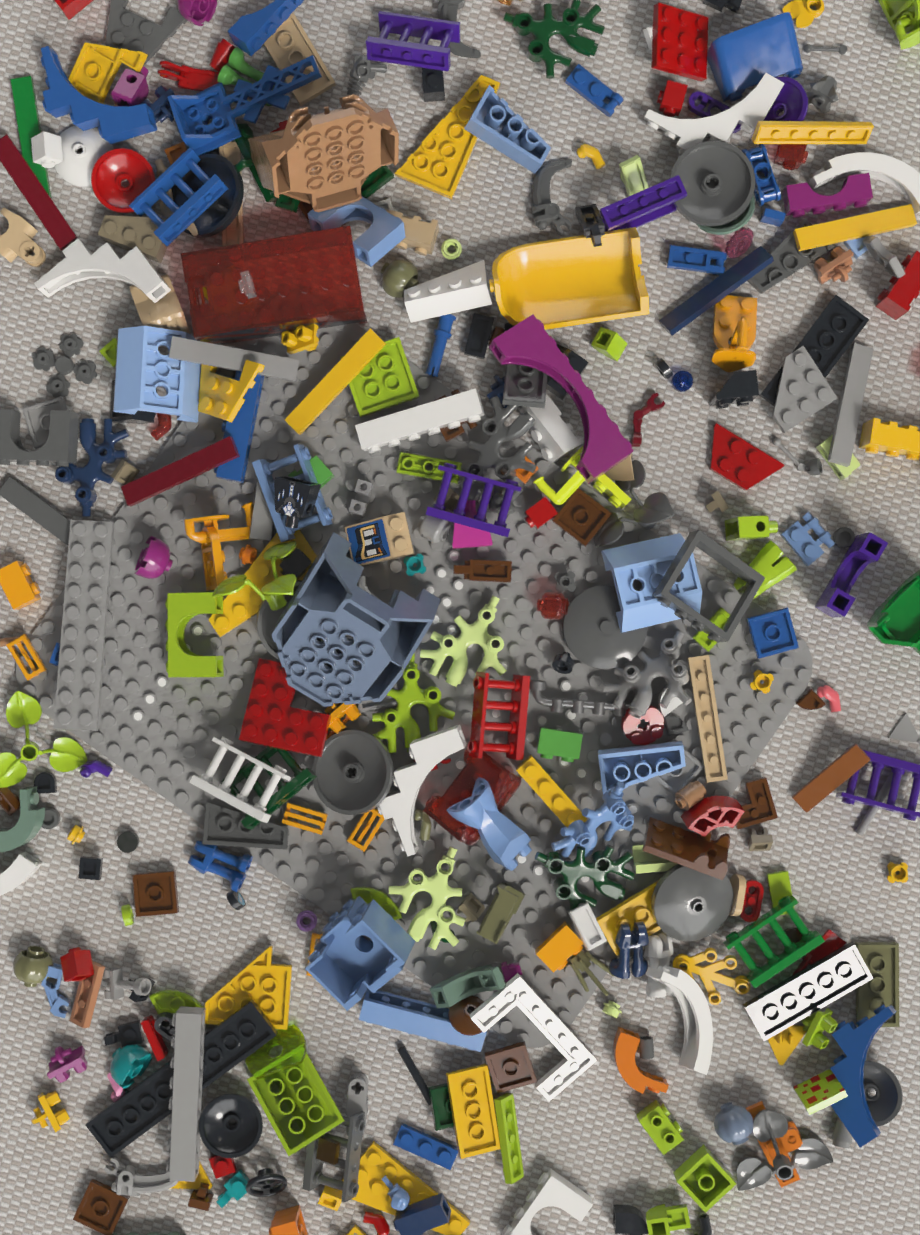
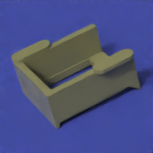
[476,882,525,944]

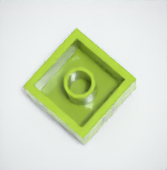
[673,1144,736,1213]

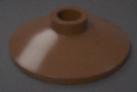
[448,995,484,1036]

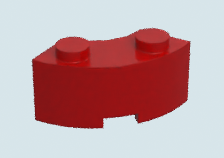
[680,796,745,837]

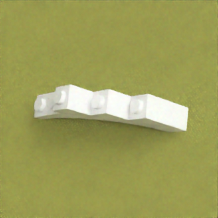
[644,73,784,155]
[34,239,171,303]
[377,724,467,857]

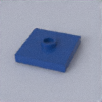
[746,607,799,659]

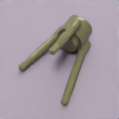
[569,950,614,996]

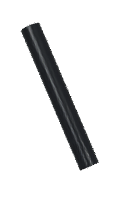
[397,1046,431,1105]

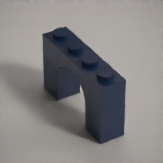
[393,1193,451,1235]

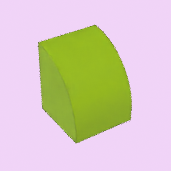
[591,327,627,362]

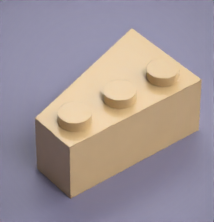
[385,209,439,256]

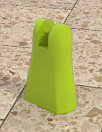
[733,540,797,599]

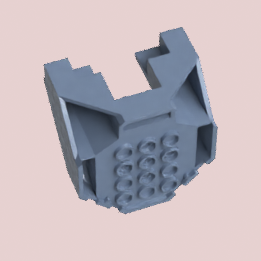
[271,532,441,707]

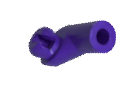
[80,760,113,778]

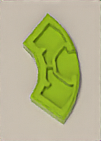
[350,887,402,920]

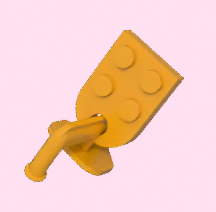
[712,295,757,372]
[184,502,253,591]

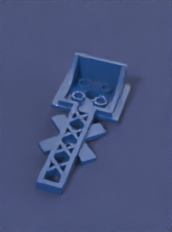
[168,55,322,156]

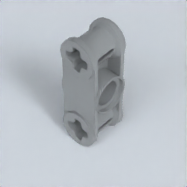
[346,1072,368,1136]

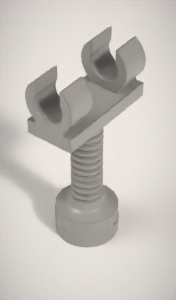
[103,967,152,1000]

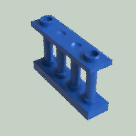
[129,147,228,246]

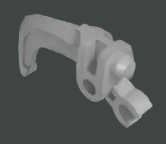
[104,1156,178,1196]

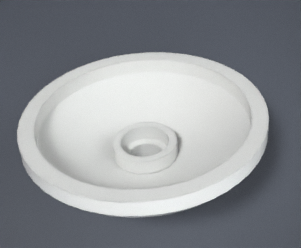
[54,125,114,187]

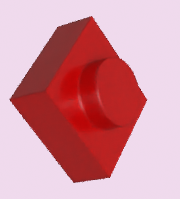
[209,1155,237,1179]

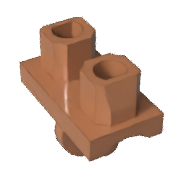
[814,246,854,285]

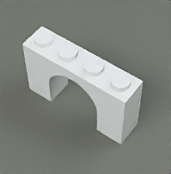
[502,1168,593,1235]

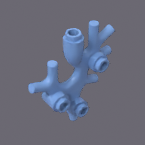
[551,781,634,858]

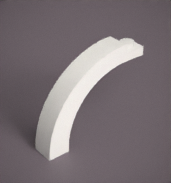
[809,152,920,215]
[0,851,42,896]
[646,965,713,1075]

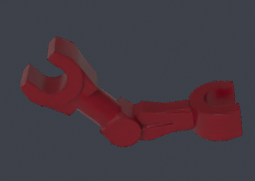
[631,393,665,447]

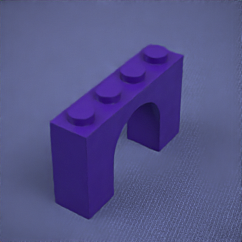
[815,532,888,618]

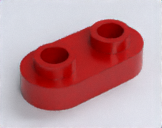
[739,879,764,922]

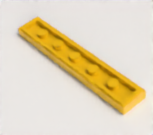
[751,121,874,144]
[793,204,917,251]
[285,328,386,435]

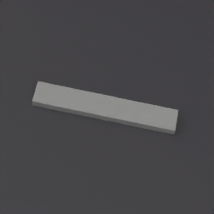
[169,336,299,382]
[828,343,873,467]

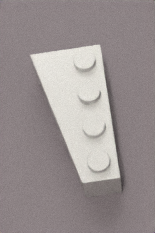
[404,260,492,322]

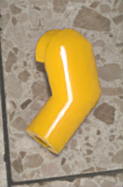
[576,144,606,170]

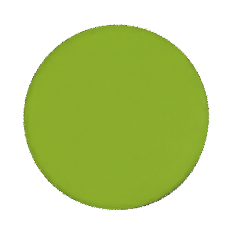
[121,904,134,926]

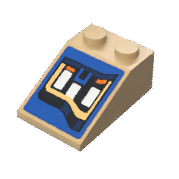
[344,512,414,566]

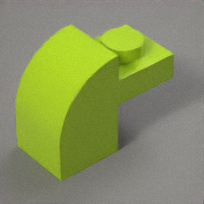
[646,1204,691,1235]

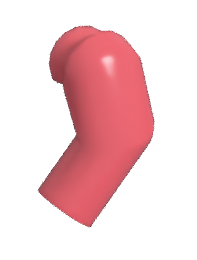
[817,685,841,712]

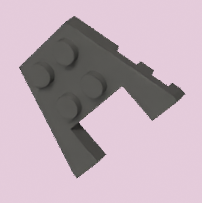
[105,0,187,65]

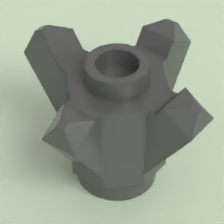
[807,76,839,113]

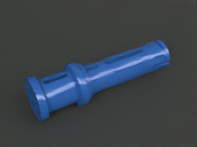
[425,314,457,378]

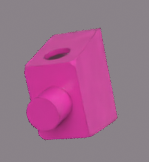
[452,500,493,549]

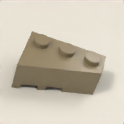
[98,215,168,264]

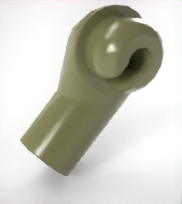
[414,809,432,841]

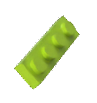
[494,1093,524,1184]

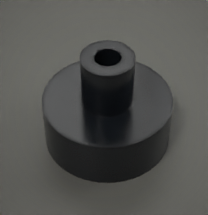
[552,652,574,674]

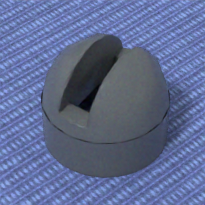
[806,458,823,476]

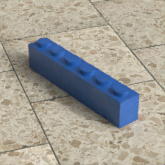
[214,371,264,483]

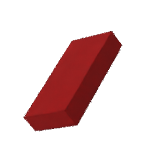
[141,1015,169,1061]

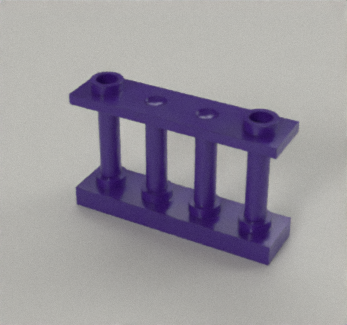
[366,11,461,71]
[600,175,687,232]
[425,462,522,537]
[836,748,920,821]

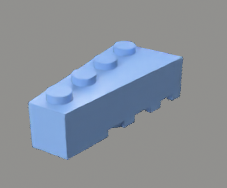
[598,741,686,794]

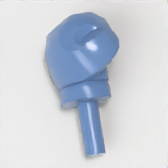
[382,1175,410,1211]

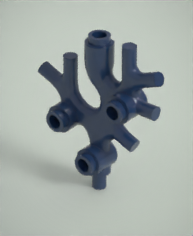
[55,418,130,517]

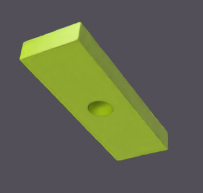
[396,452,462,484]

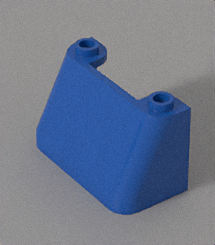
[707,12,803,102]

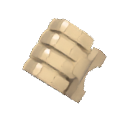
[129,274,190,334]

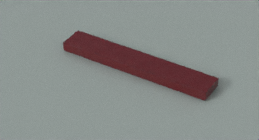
[0,134,78,251]
[121,436,240,507]

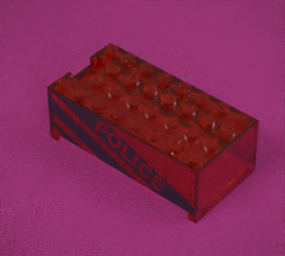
[181,226,368,345]

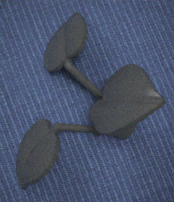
[594,460,675,548]
[736,1109,833,1191]

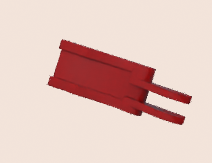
[158,61,220,92]
[792,929,847,975]

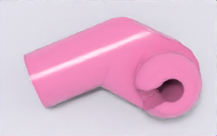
[107,1073,126,1102]

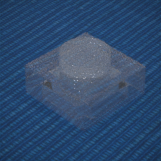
[238,271,257,299]

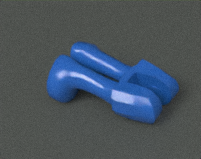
[188,841,253,893]

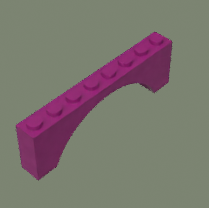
[489,314,633,484]

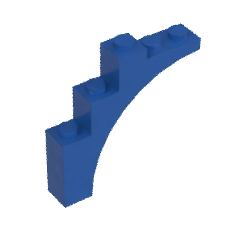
[41,46,157,144]
[830,1004,897,1148]

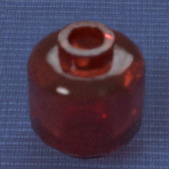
[537,592,569,620]

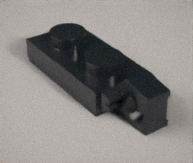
[575,204,605,247]

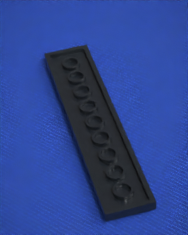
[85,999,278,1158]

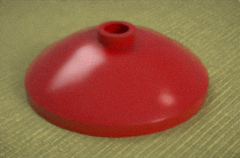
[91,148,155,213]

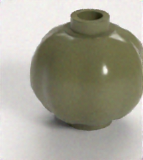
[381,259,419,298]
[13,946,54,987]

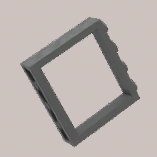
[652,530,765,643]

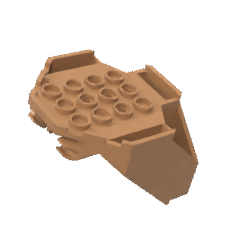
[248,94,399,213]

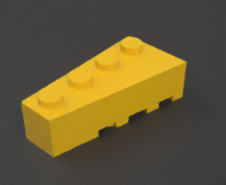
[859,418,920,460]

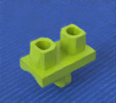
[801,1008,838,1050]

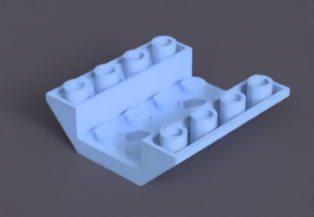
[113,326,201,423]
[601,533,702,633]

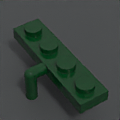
[235,124,277,202]

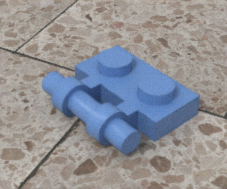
[780,512,835,566]

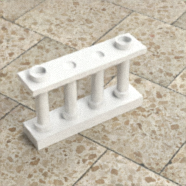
[189,736,291,823]

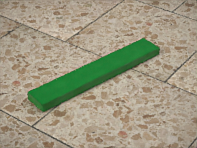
[10,76,52,199]

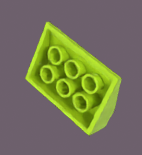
[247,1045,345,1156]

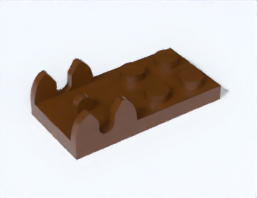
[642,817,730,880]

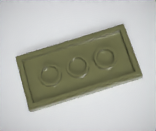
[855,942,900,1027]

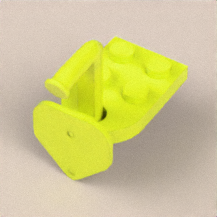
[533,446,632,509]

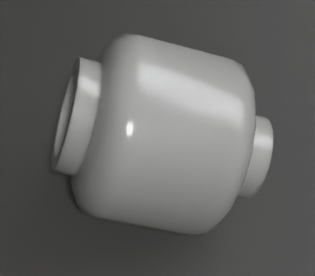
[418,515,450,543]

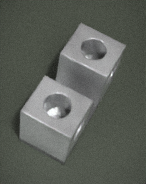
[349,479,373,517]

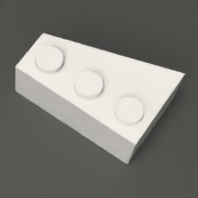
[519,394,584,465]

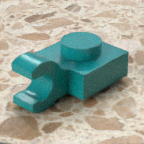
[216,1169,253,1208]

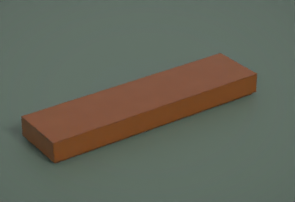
[792,743,871,813]

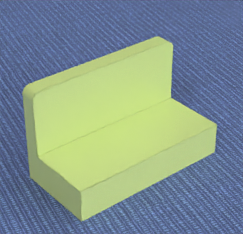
[816,434,860,480]
[632,844,677,874]

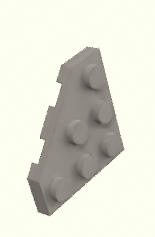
[772,346,837,433]

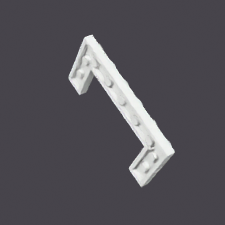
[469,973,597,1101]

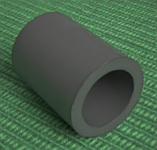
[639,1036,654,1059]

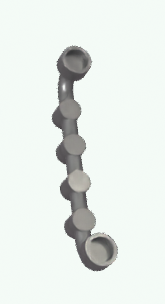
[529,680,637,716]

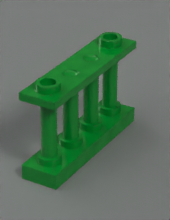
[723,896,825,988]

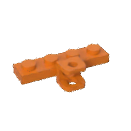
[745,1101,803,1188]

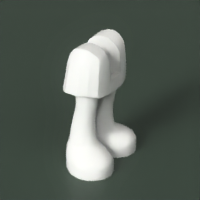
[644,933,674,998]

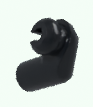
[694,1214,712,1235]

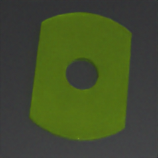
[245,1024,306,1080]

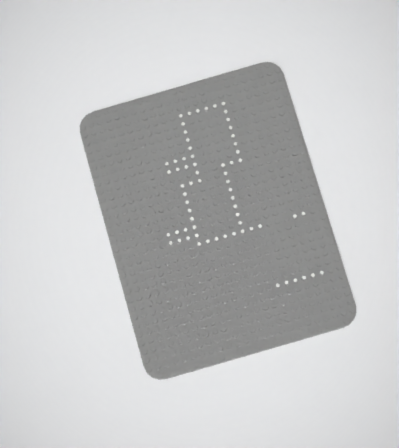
[16,291,812,1048]

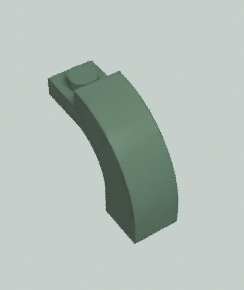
[0,786,45,852]
[429,964,506,1008]

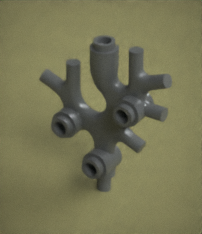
[459,396,536,488]

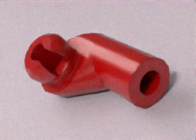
[363,1211,390,1235]

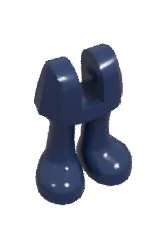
[609,921,649,979]

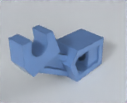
[41,963,70,1018]

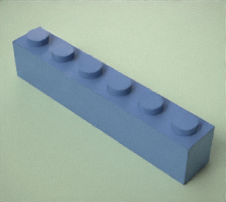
[359,988,487,1052]

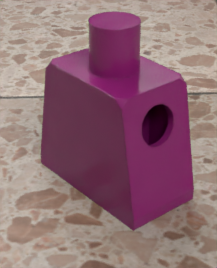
[111,66,149,106]

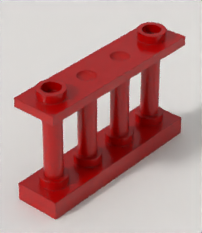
[468,672,530,760]

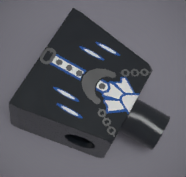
[274,476,321,528]

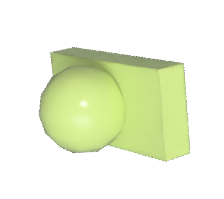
[619,155,649,197]

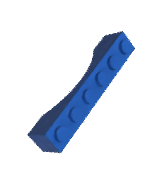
[228,0,304,57]

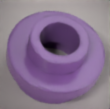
[296,910,317,932]

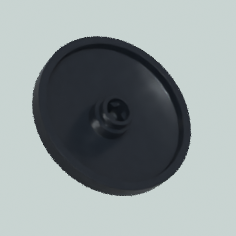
[172,154,244,238]

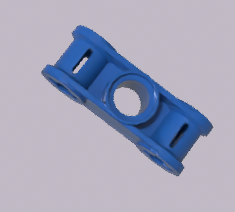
[742,144,781,207]

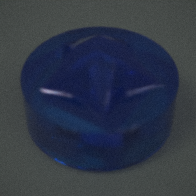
[671,370,693,392]

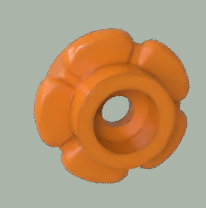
[239,544,257,565]

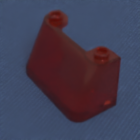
[423,748,522,846]

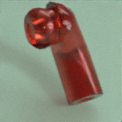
[150,413,171,441]

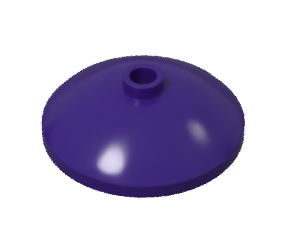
[764,77,808,121]

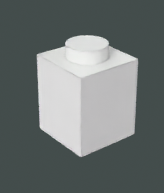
[31,131,63,168]

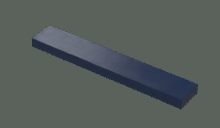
[659,246,774,336]

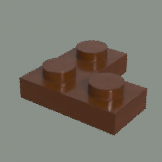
[735,777,778,829]

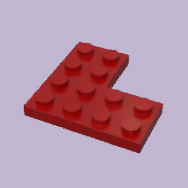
[239,658,331,757]

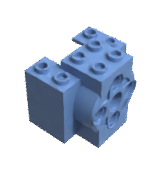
[305,896,415,1011]

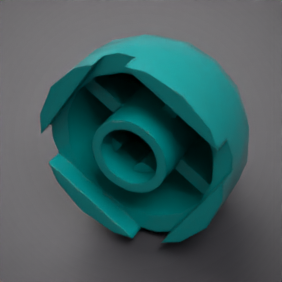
[110,1044,152,1089]

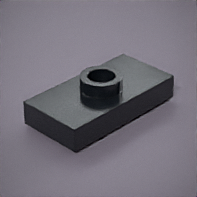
[464,313,494,359]

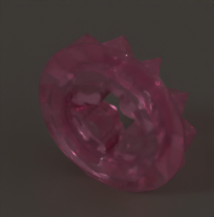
[725,227,754,259]

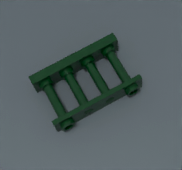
[221,747,317,830]

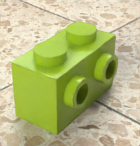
[636,1100,684,1155]

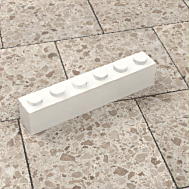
[355,388,485,453]

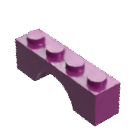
[782,173,873,218]

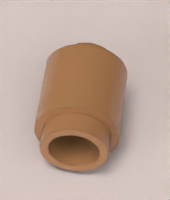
[675,781,707,810]

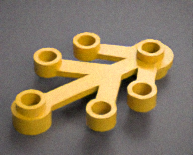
[672,947,751,1005]

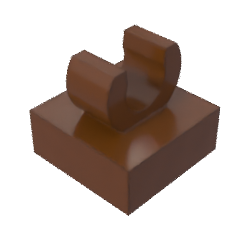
[188,1182,214,1211]

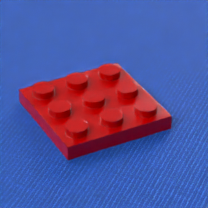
[651,2,709,81]

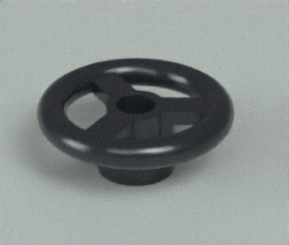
[245,1168,288,1197]

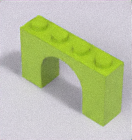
[165,592,224,677]

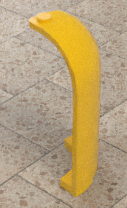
[489,227,649,330]

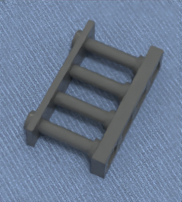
[302,1111,365,1202]

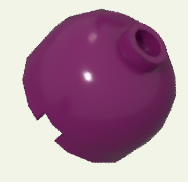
[177,0,217,26]
[134,535,173,579]

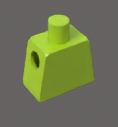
[724,516,778,541]

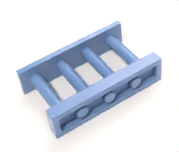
[252,444,333,542]

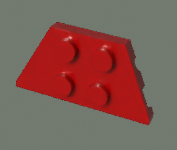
[710,423,784,491]

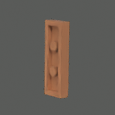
[69,960,105,1028]

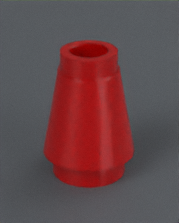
[209,38,236,72]

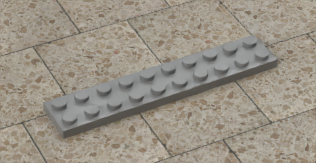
[53,520,114,731]

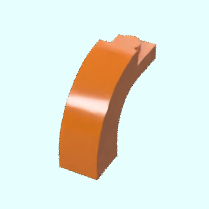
[613,1026,669,1094]

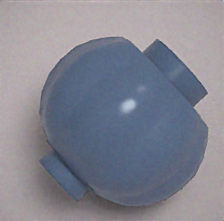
[714,1102,753,1145]

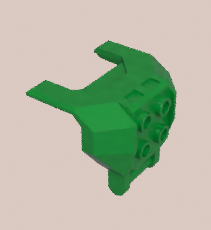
[867,570,920,655]

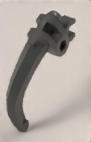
[438,0,481,58]
[531,159,572,236]

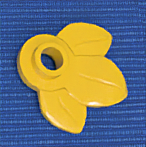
[782,0,824,28]

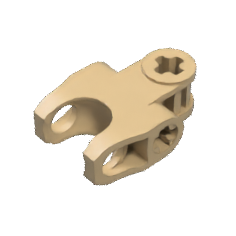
[0,207,46,267]

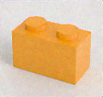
[0,561,41,610]
[535,921,583,973]

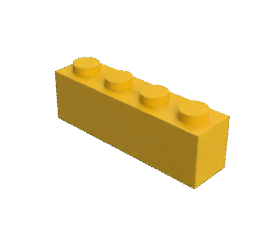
[516,755,588,827]

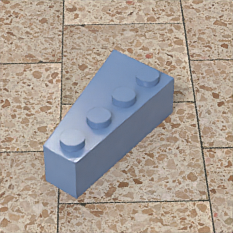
[464,85,551,174]

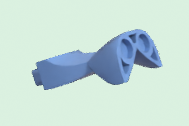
[447,777,532,871]

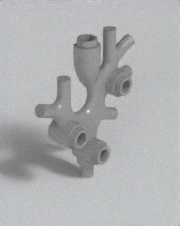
[604,631,692,719]

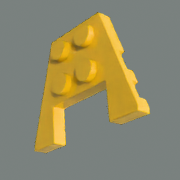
[68,42,148,104]
[198,360,265,422]

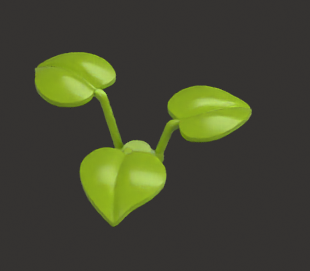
[212,541,297,611]
[0,691,87,788]

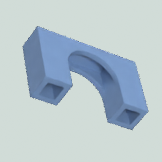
[307,197,406,267]

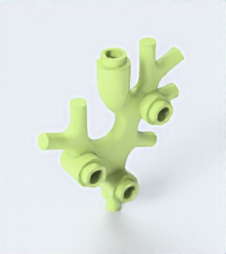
[420,595,507,687]
[389,846,466,950]

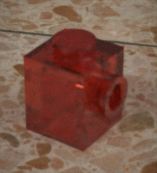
[774,144,808,170]

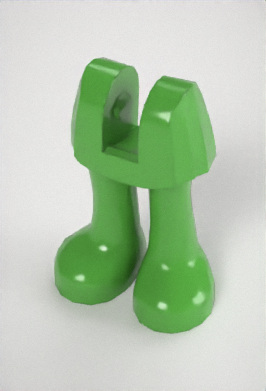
[218,47,275,106]

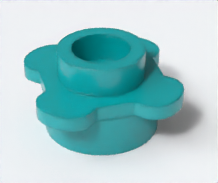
[404,554,426,576]

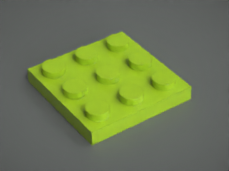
[340,337,419,418]

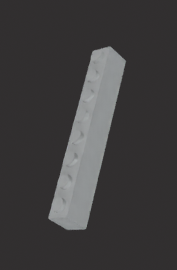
[166,1006,206,1182]

